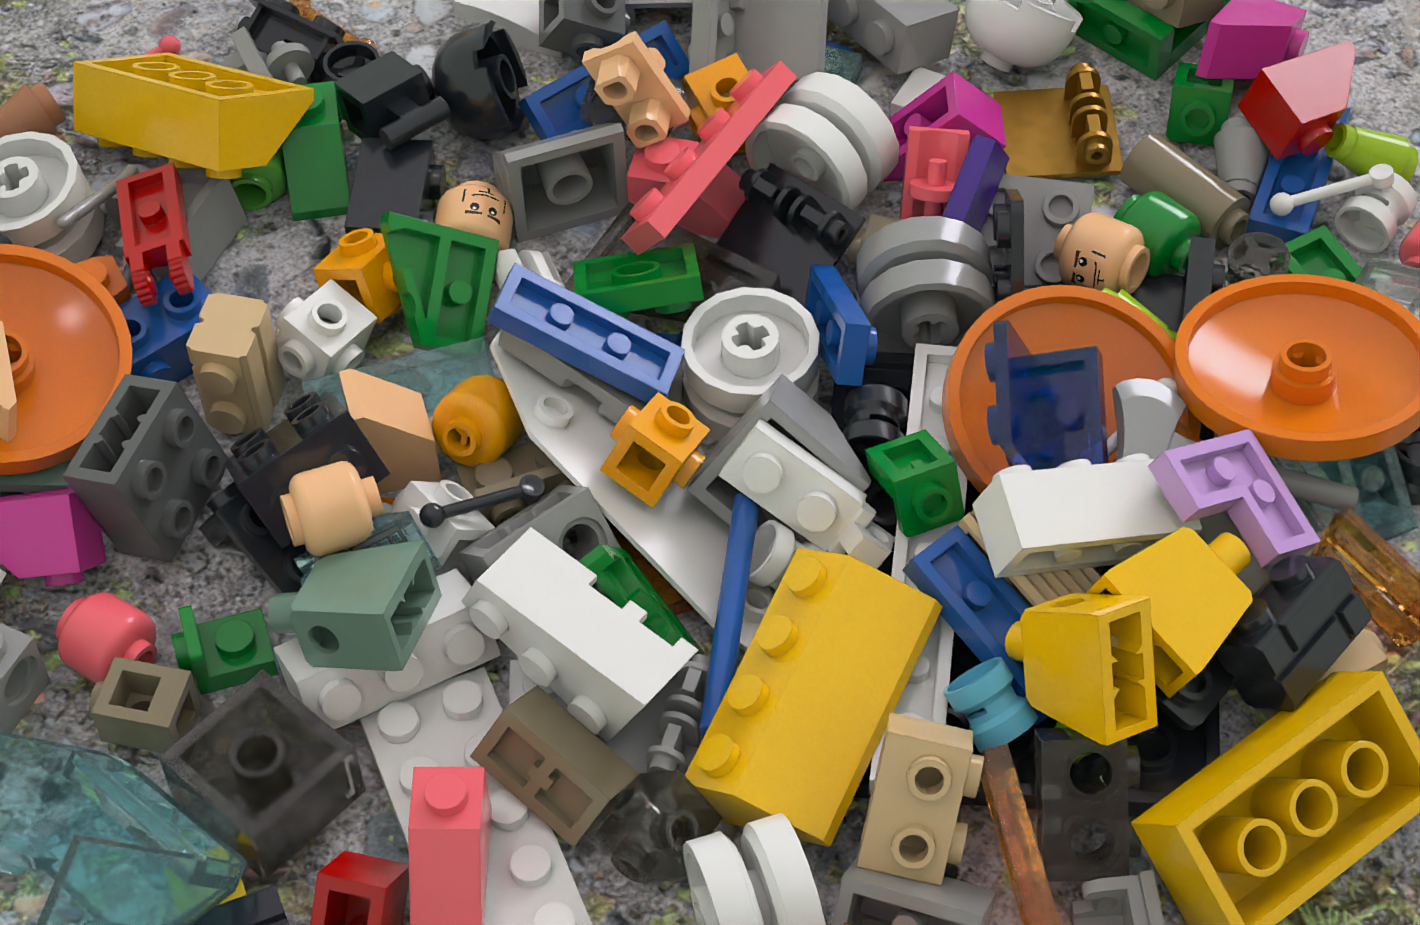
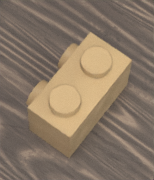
[857,712,984,886]

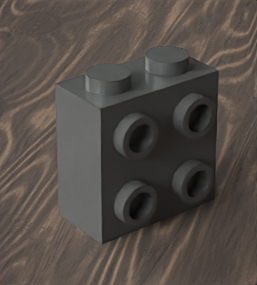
[62,374,229,563]

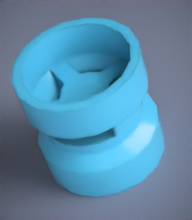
[943,657,1038,753]

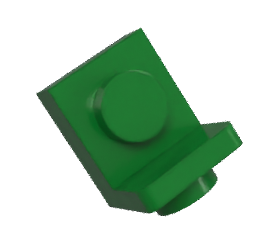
[1166,62,1235,146]
[865,429,965,537]
[171,605,279,695]

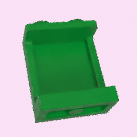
[1067,0,1231,81]

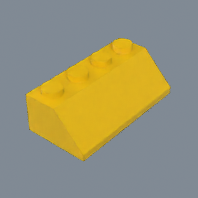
[73,52,314,179]
[681,548,943,847]

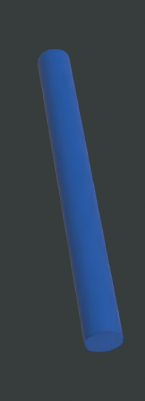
[699,493,760,737]

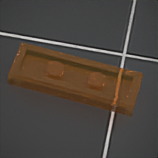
[980,744,1061,925]

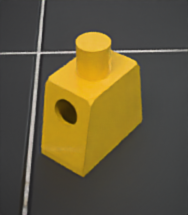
[1085,527,1253,698]
[1005,593,1158,746]

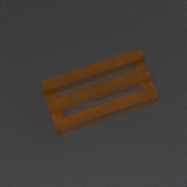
[1311,507,1420,647]

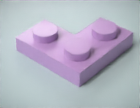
[1148,429,1321,568]

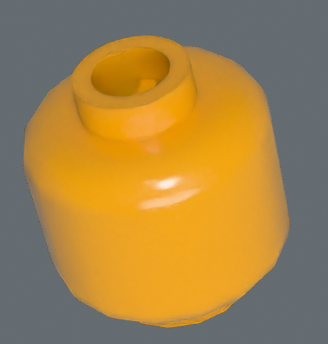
[432,375,524,467]

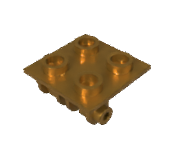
[993,62,1123,179]

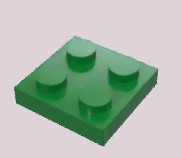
[573,242,704,319]

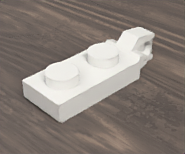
[718,419,895,569]

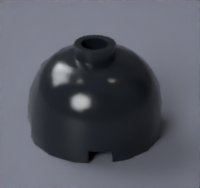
[430,20,530,141]

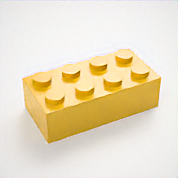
[1131,671,1420,925]

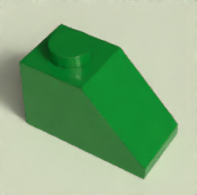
[282,81,350,221]

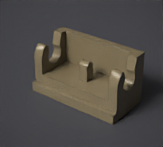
[470,685,640,848]

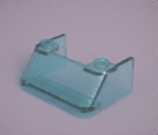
[0,731,247,925]

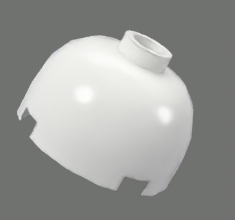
[965,0,1083,72]

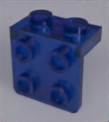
[984,320,1108,470]

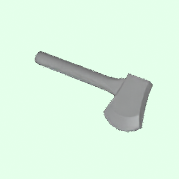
[1112,378,1359,513]

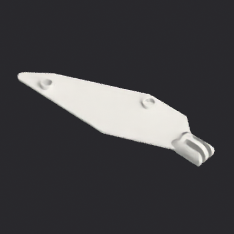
[490,249,773,652]

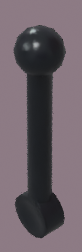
[419,474,545,528]

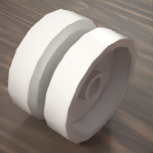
[745,72,899,211]
[0,131,105,263]
[681,287,820,441]
[683,813,826,925]

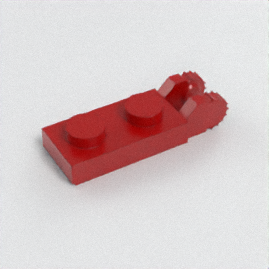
[116,162,195,307]

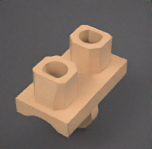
[582,31,690,148]

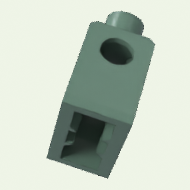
[268,540,442,671]

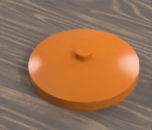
[0,244,132,475]
[1173,274,1420,462]
[942,285,1201,494]

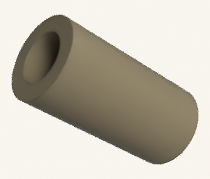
[1120,133,1251,248]

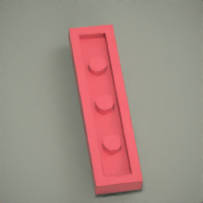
[621,60,797,255]

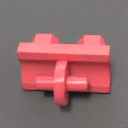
[899,126,970,219]

